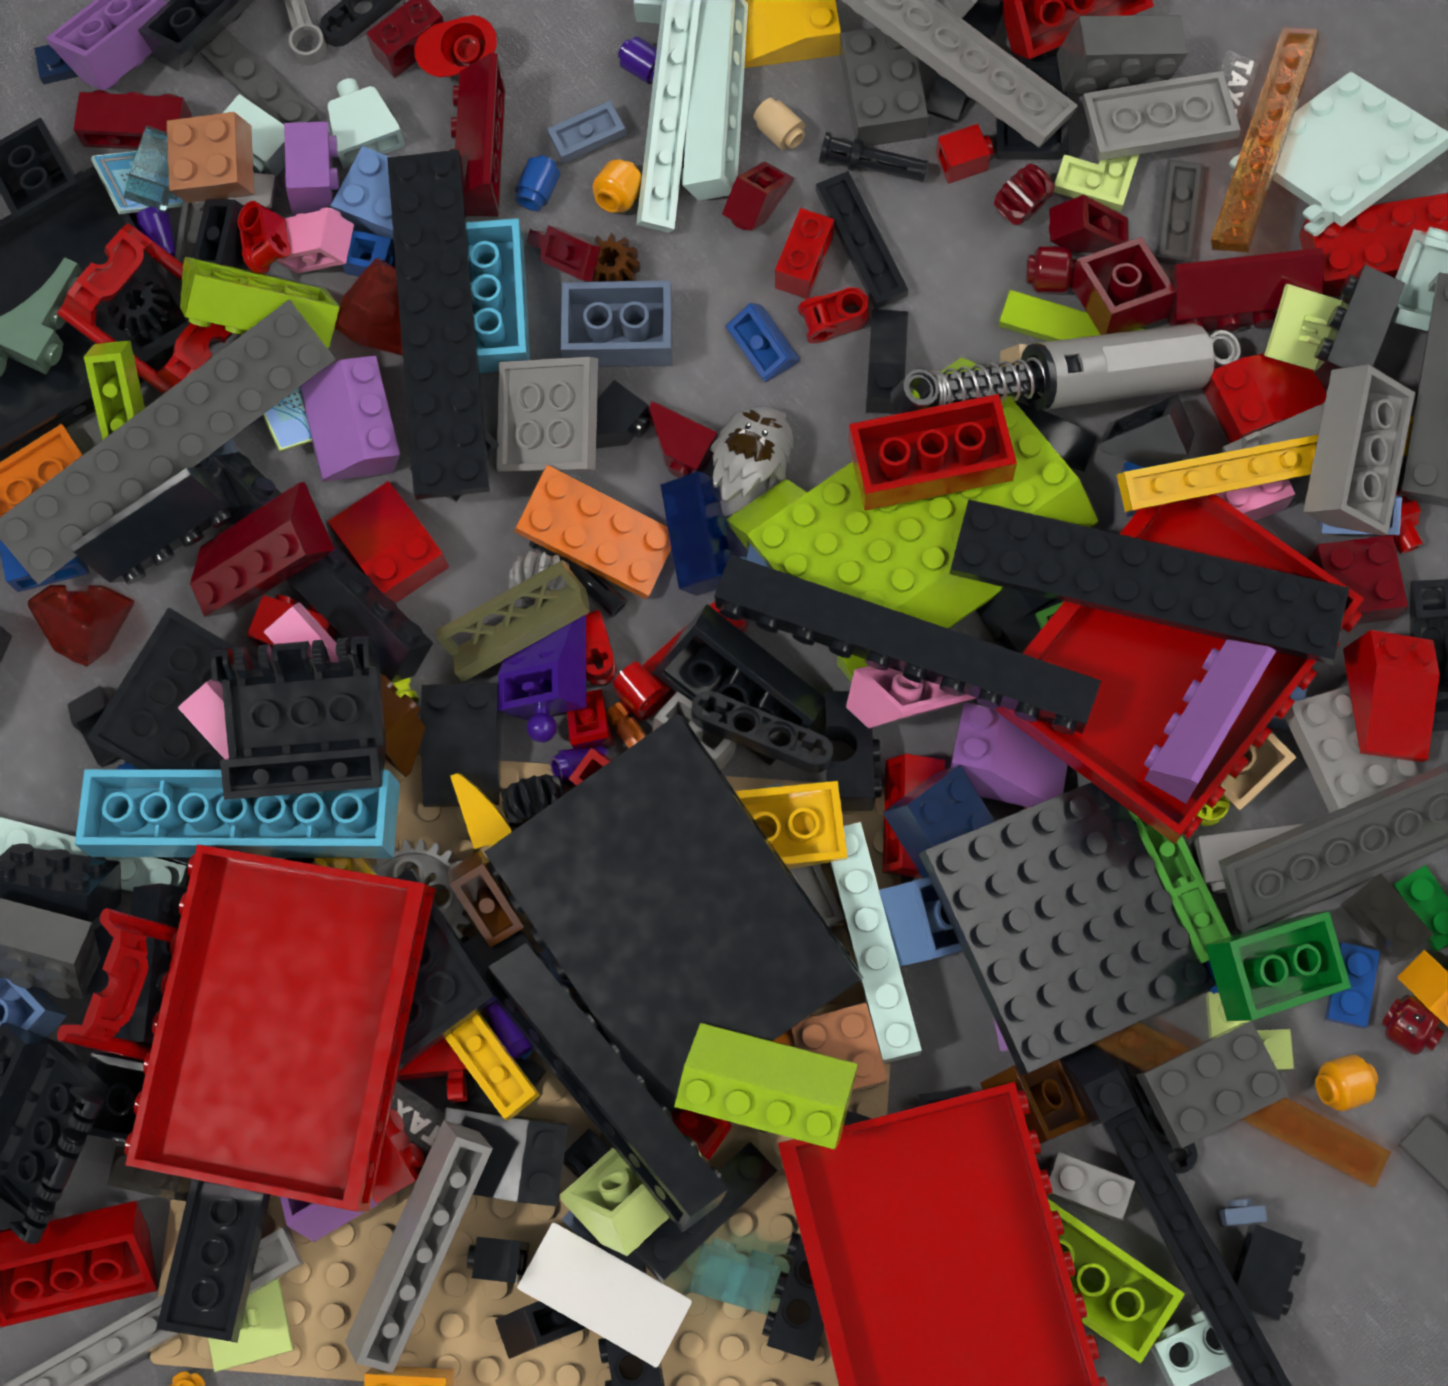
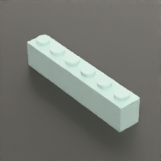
[681,0,748,201]
[829,822,922,1064]

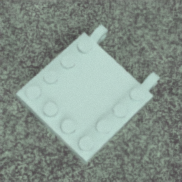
[1229,71,1448,236]

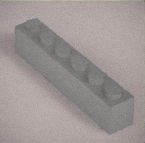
[345,1120,493,1373]

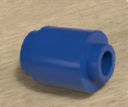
[515,155,561,212]

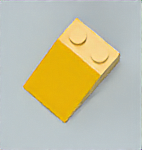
[744,0,841,68]
[735,781,848,869]

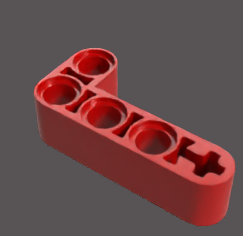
[613,601,749,721]

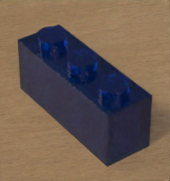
[660,471,732,596]

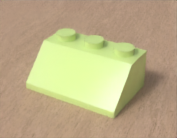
[559,1141,702,1256]

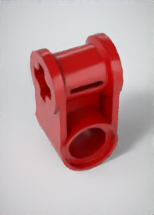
[237,201,291,274]
[797,287,869,344]
[586,610,617,686]

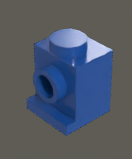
[342,230,395,285]

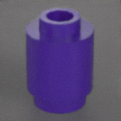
[618,36,657,84]

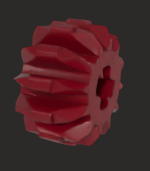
[993,163,1055,225]

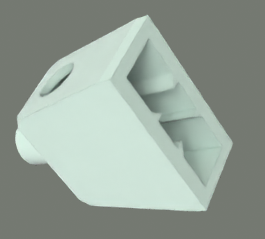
[327,78,406,169]

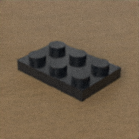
[995,56,1069,159]

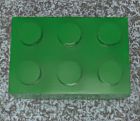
[1205,911,1351,1021]

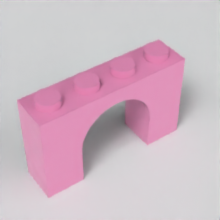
[178,602,339,759]

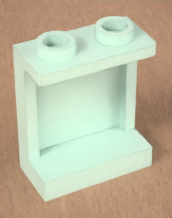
[1391,227,1448,331]

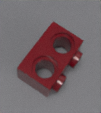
[366,0,444,78]

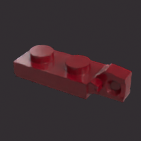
[526,225,601,282]

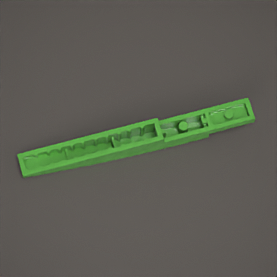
[1035,601,1231,964]

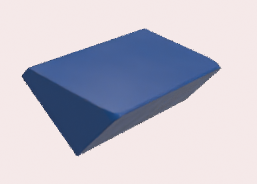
[725,303,800,382]

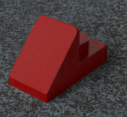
[567,689,614,749]

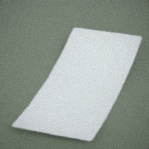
[517,1223,692,1367]

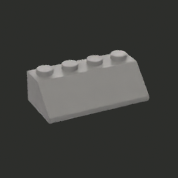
[1303,364,1415,535]

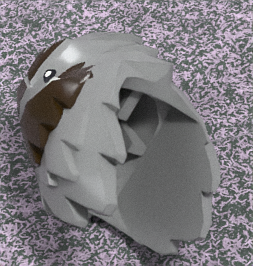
[710,404,794,517]

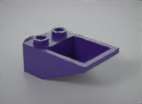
[498,615,586,743]

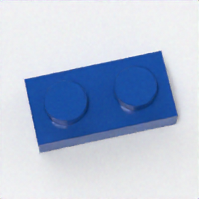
[1325,942,1380,1029]

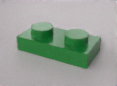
[1390,865,1448,953]

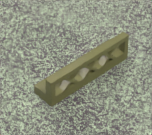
[435,560,590,682]

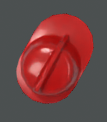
[414,15,497,78]

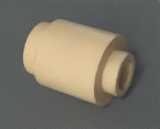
[753,98,805,150]

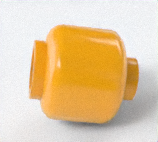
[592,159,642,213]
[1315,1054,1378,1111]

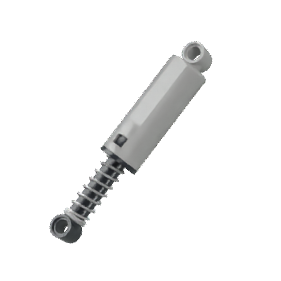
[890,323,1241,414]

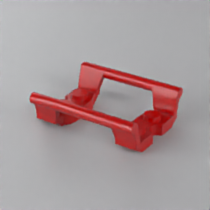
[57,223,232,394]
[57,908,178,1060]

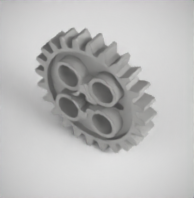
[371,839,473,939]

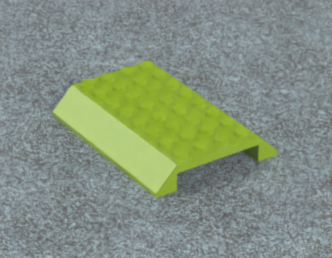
[726,357,1098,683]

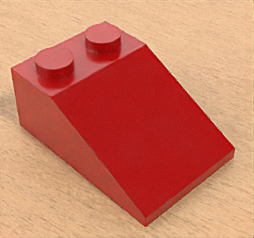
[1202,353,1327,443]
[328,481,449,603]
[1343,630,1440,763]

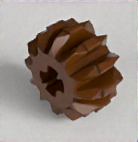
[583,232,641,282]

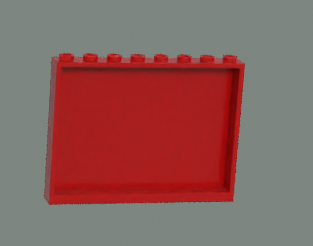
[992,494,1365,844]
[125,844,436,1212]
[778,1082,1108,1386]

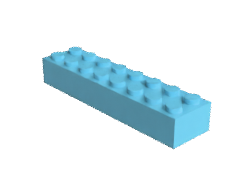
[75,769,400,858]

